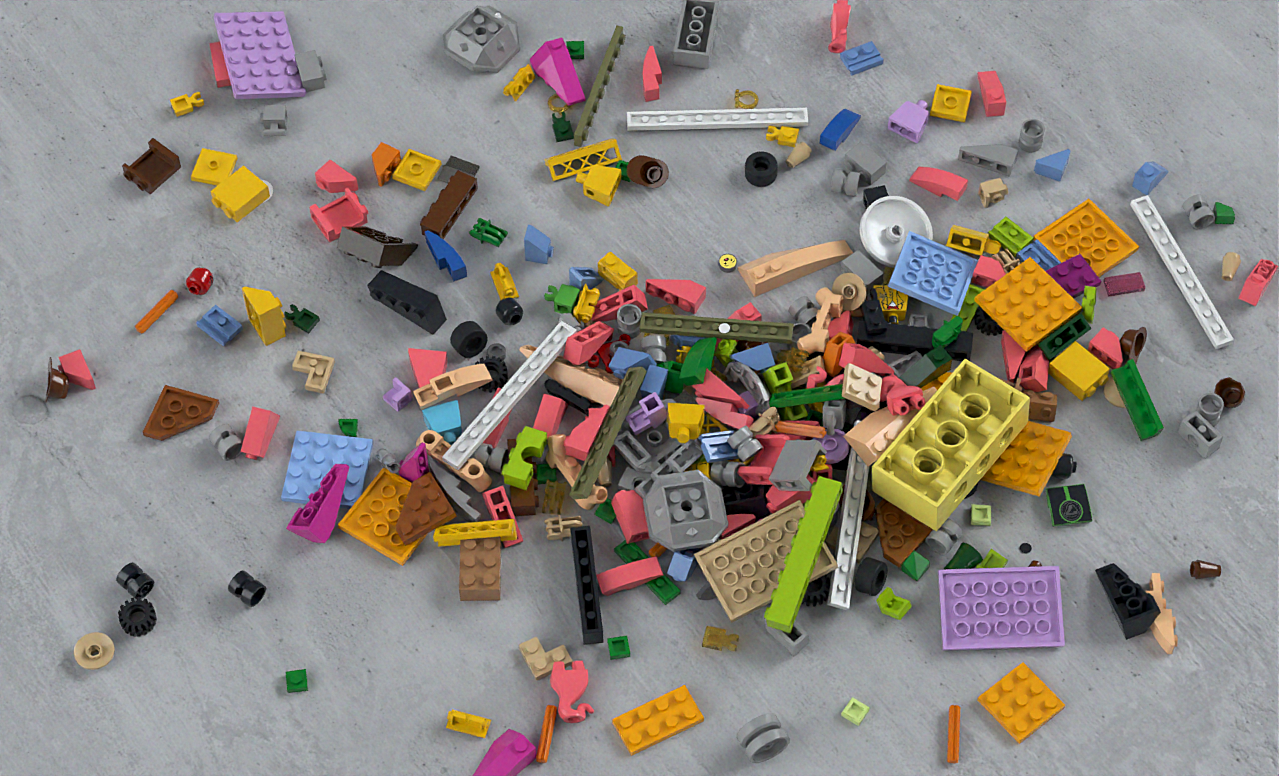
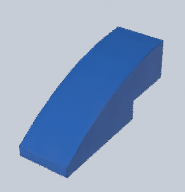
[819,108,861,151]
[425,230,467,282]

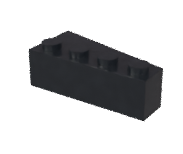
[367,270,447,335]

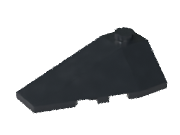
[688,482,770,518]
[1095,563,1161,640]

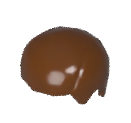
[1214,377,1246,408]

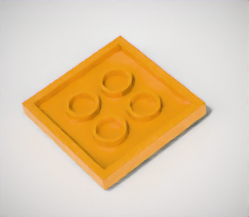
[977,662,1065,744]

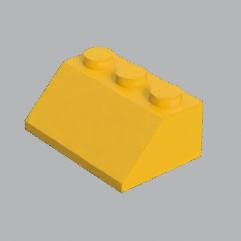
[241,287,287,346]

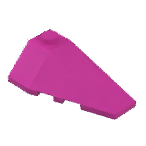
[530,38,586,106]
[286,464,349,543]
[473,729,536,776]

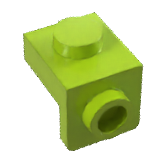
[714,339,739,367]
[976,549,1009,568]
[876,587,912,620]

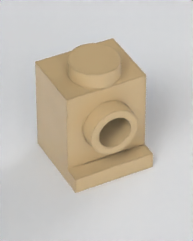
[978,178,1008,208]

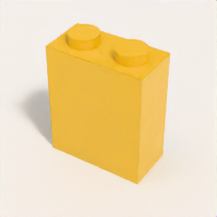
[211,165,270,222]
[1048,341,1110,401]

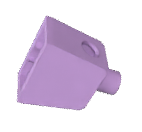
[888,100,929,143]

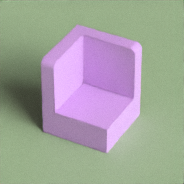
[383,377,412,412]

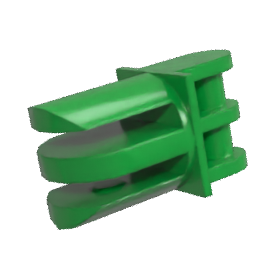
[469,218,508,248]
[932,316,963,348]

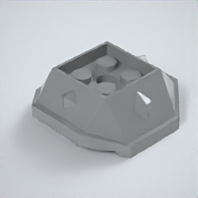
[443,5,520,73]
[613,399,690,474]
[643,470,728,552]

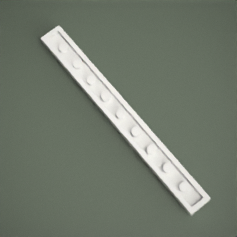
[627,108,808,131]
[1130,195,1234,349]
[442,321,577,470]
[827,420,869,610]

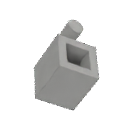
[260,105,288,136]
[823,399,846,435]

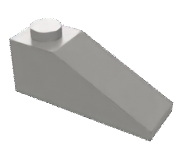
[958,144,1018,177]

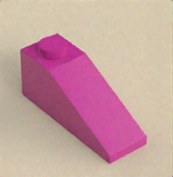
[398,442,429,483]

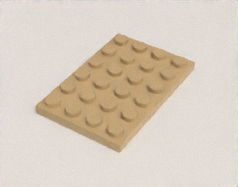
[694,500,838,623]

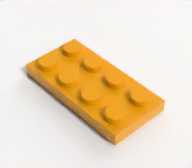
[612,685,704,756]

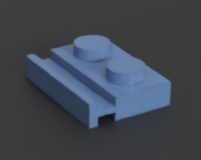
[840,41,884,76]
[1016,240,1061,271]
[196,305,243,347]
[698,430,740,463]

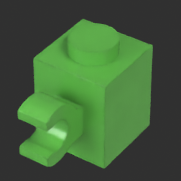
[544,284,580,315]

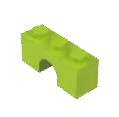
[763,362,808,421]
[502,426,548,490]

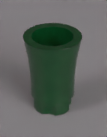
[944,542,983,570]

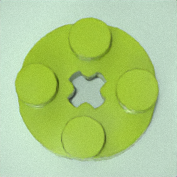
[1082,286,1097,324]

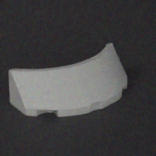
[723,362,778,415]

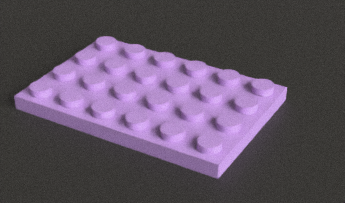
[214,11,306,99]
[938,566,1065,651]

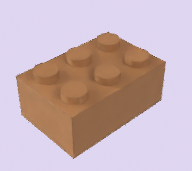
[459,536,501,601]

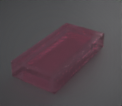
[1103,272,1145,297]

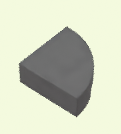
[696,581,717,600]

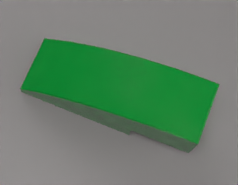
[679,337,717,386]

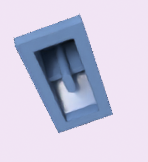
[1034,149,1071,181]
[569,267,604,291]
[640,364,668,400]

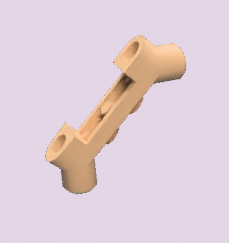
[797,287,844,356]
[416,430,492,492]
[545,434,607,510]

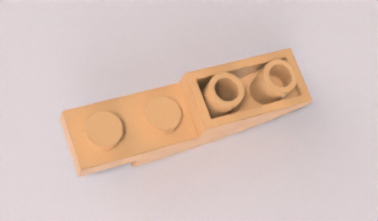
[413,364,493,410]
[1145,573,1178,654]

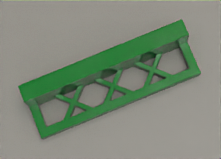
[1110,359,1164,441]

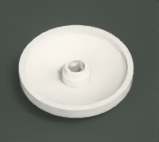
[860,196,933,268]

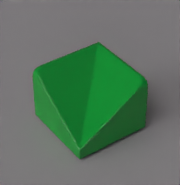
[1213,202,1235,224]
[901,551,930,582]

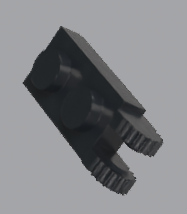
[860,288,887,334]
[544,379,592,416]

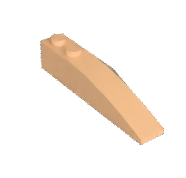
[737,240,853,297]
[519,344,624,407]
[843,387,937,466]

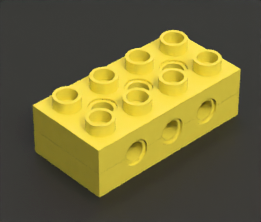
[872,359,1030,532]

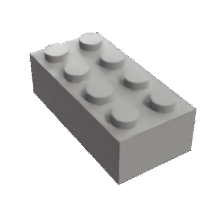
[673,0,719,69]

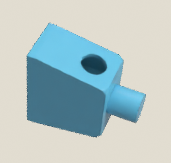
[422,400,462,445]

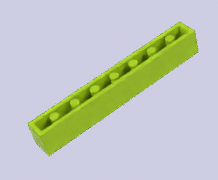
[764,476,843,633]

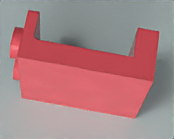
[309,188,368,242]
[737,434,790,485]

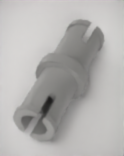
[376,449,400,473]

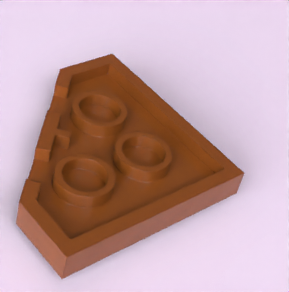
[143,385,219,441]
[395,472,457,546]
[875,499,933,568]

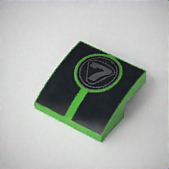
[1045,484,1093,527]

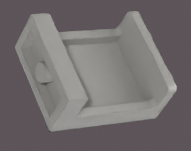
[769,439,827,491]

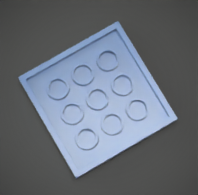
[888,231,978,316]
[281,430,373,509]

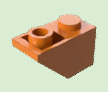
[371,142,402,187]
[823,332,856,377]

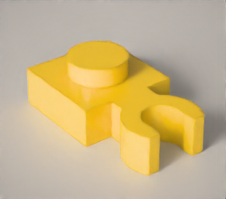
[170,92,204,117]
[766,126,799,147]

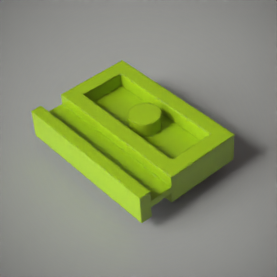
[988,216,1034,257]

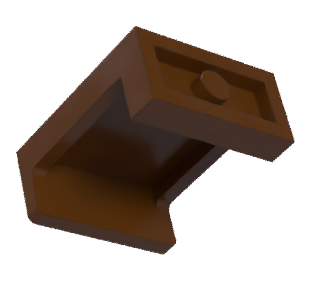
[122,138,181,195]

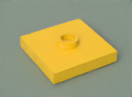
[930,84,972,123]
[191,148,238,186]
[392,149,442,191]

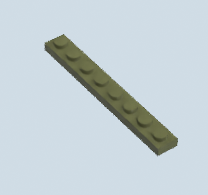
[574,25,626,147]
[639,312,794,344]
[569,367,647,499]

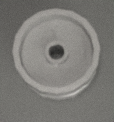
[736,713,790,763]

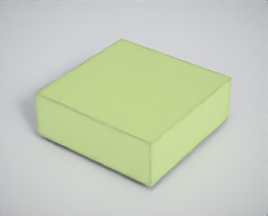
[971,504,991,526]
[841,697,870,726]

